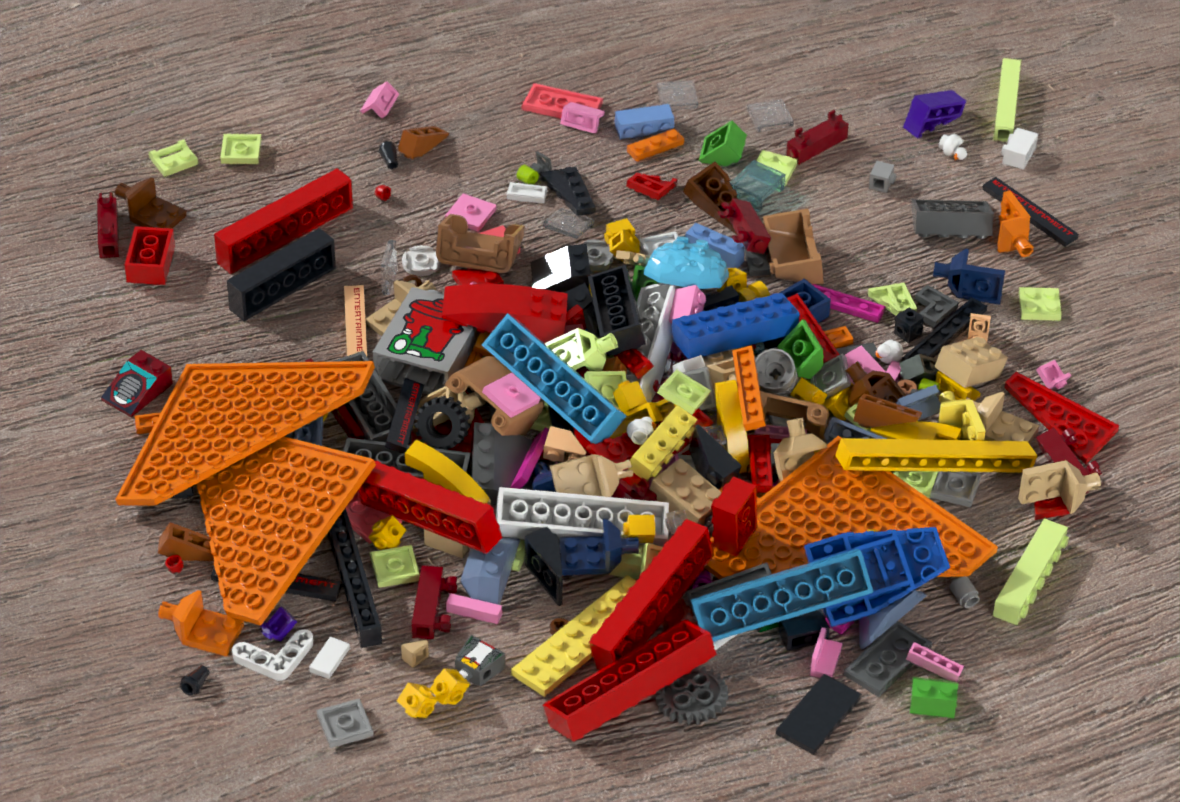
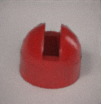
[375,185,391,201]
[165,555,184,574]

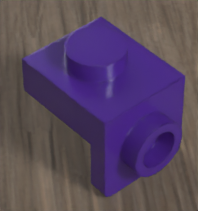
[259,607,297,642]

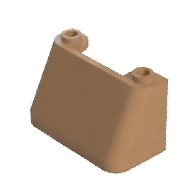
[763,208,824,285]
[436,214,525,273]
[445,356,544,436]
[760,391,829,441]

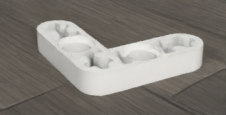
[232,629,313,681]

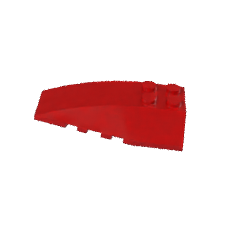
[441,284,568,343]

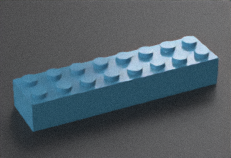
[482,313,627,444]
[690,548,874,642]

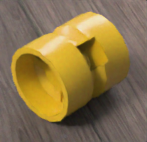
[737,281,770,302]

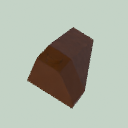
[683,162,738,235]

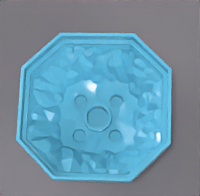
[644,236,729,289]

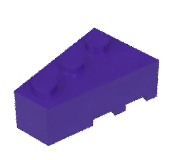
[903,90,966,139]

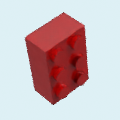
[124,226,175,285]
[711,476,758,557]

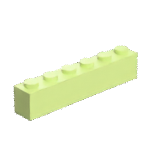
[993,518,1069,625]

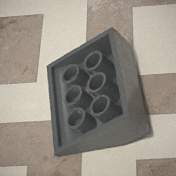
[911,199,994,239]
[470,422,533,505]

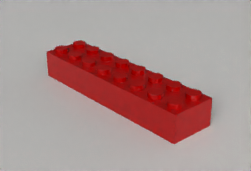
[214,168,353,275]
[357,461,503,554]
[589,519,714,670]
[542,619,717,742]

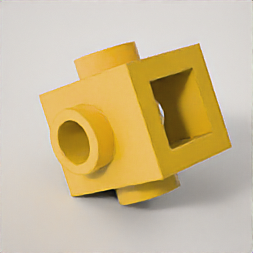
[609,229,640,261]
[716,268,747,292]
[368,515,406,550]
[430,668,470,705]
[397,682,438,718]

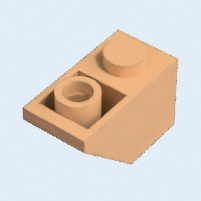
[967,313,991,343]
[543,426,586,462]

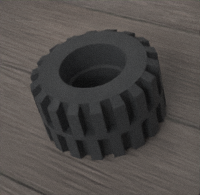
[414,396,471,450]

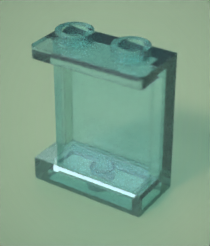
[730,160,786,212]

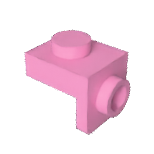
[1036,360,1071,390]

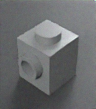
[869,161,896,193]

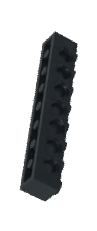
[327,508,382,648]

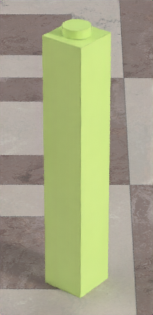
[993,58,1021,142]

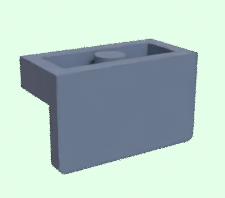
[896,384,941,421]

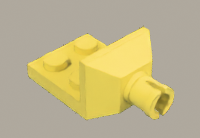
[938,391,986,441]

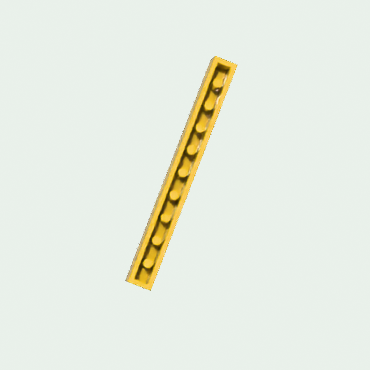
[835,438,1037,472]

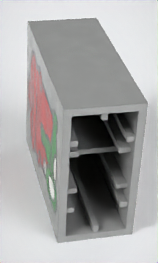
[373,287,480,394]

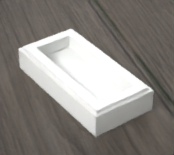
[507,182,547,204]
[309,637,350,679]

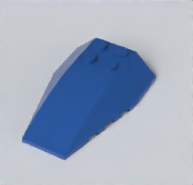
[804,527,950,627]

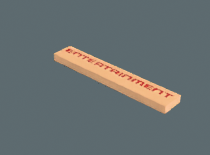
[344,285,367,356]

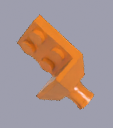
[997,191,1034,257]
[158,590,244,657]

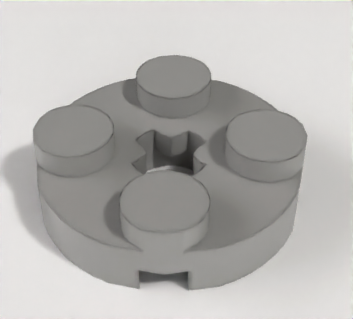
[584,240,613,272]

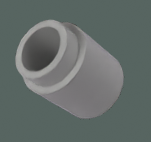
[950,576,979,608]

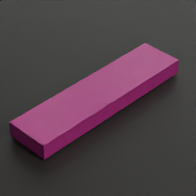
[812,284,886,323]
[510,427,549,489]

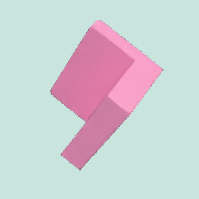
[360,81,399,119]
[560,102,605,134]
[810,627,842,678]

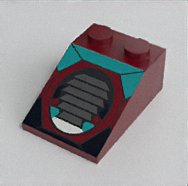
[101,350,173,418]

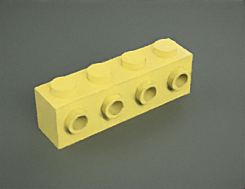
[628,405,697,481]

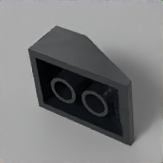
[530,244,591,292]
[689,424,742,490]
[525,527,563,606]

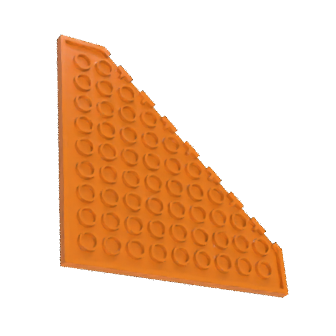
[115,361,375,506]
[705,435,998,579]
[197,436,376,626]

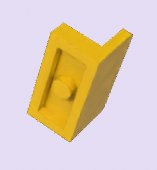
[935,371,981,401]
[823,382,855,421]

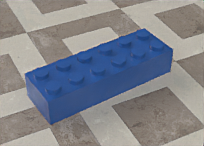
[672,293,799,359]

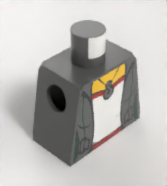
[455,635,505,686]

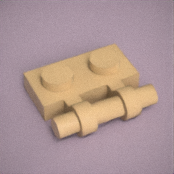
[616,251,650,267]

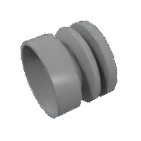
[755,348,798,396]

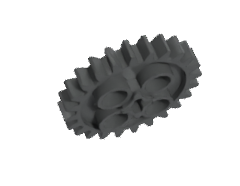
[656,666,728,725]

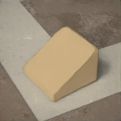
[401,640,429,668]

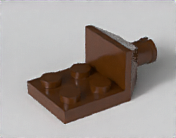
[115,177,187,229]
[845,361,906,407]

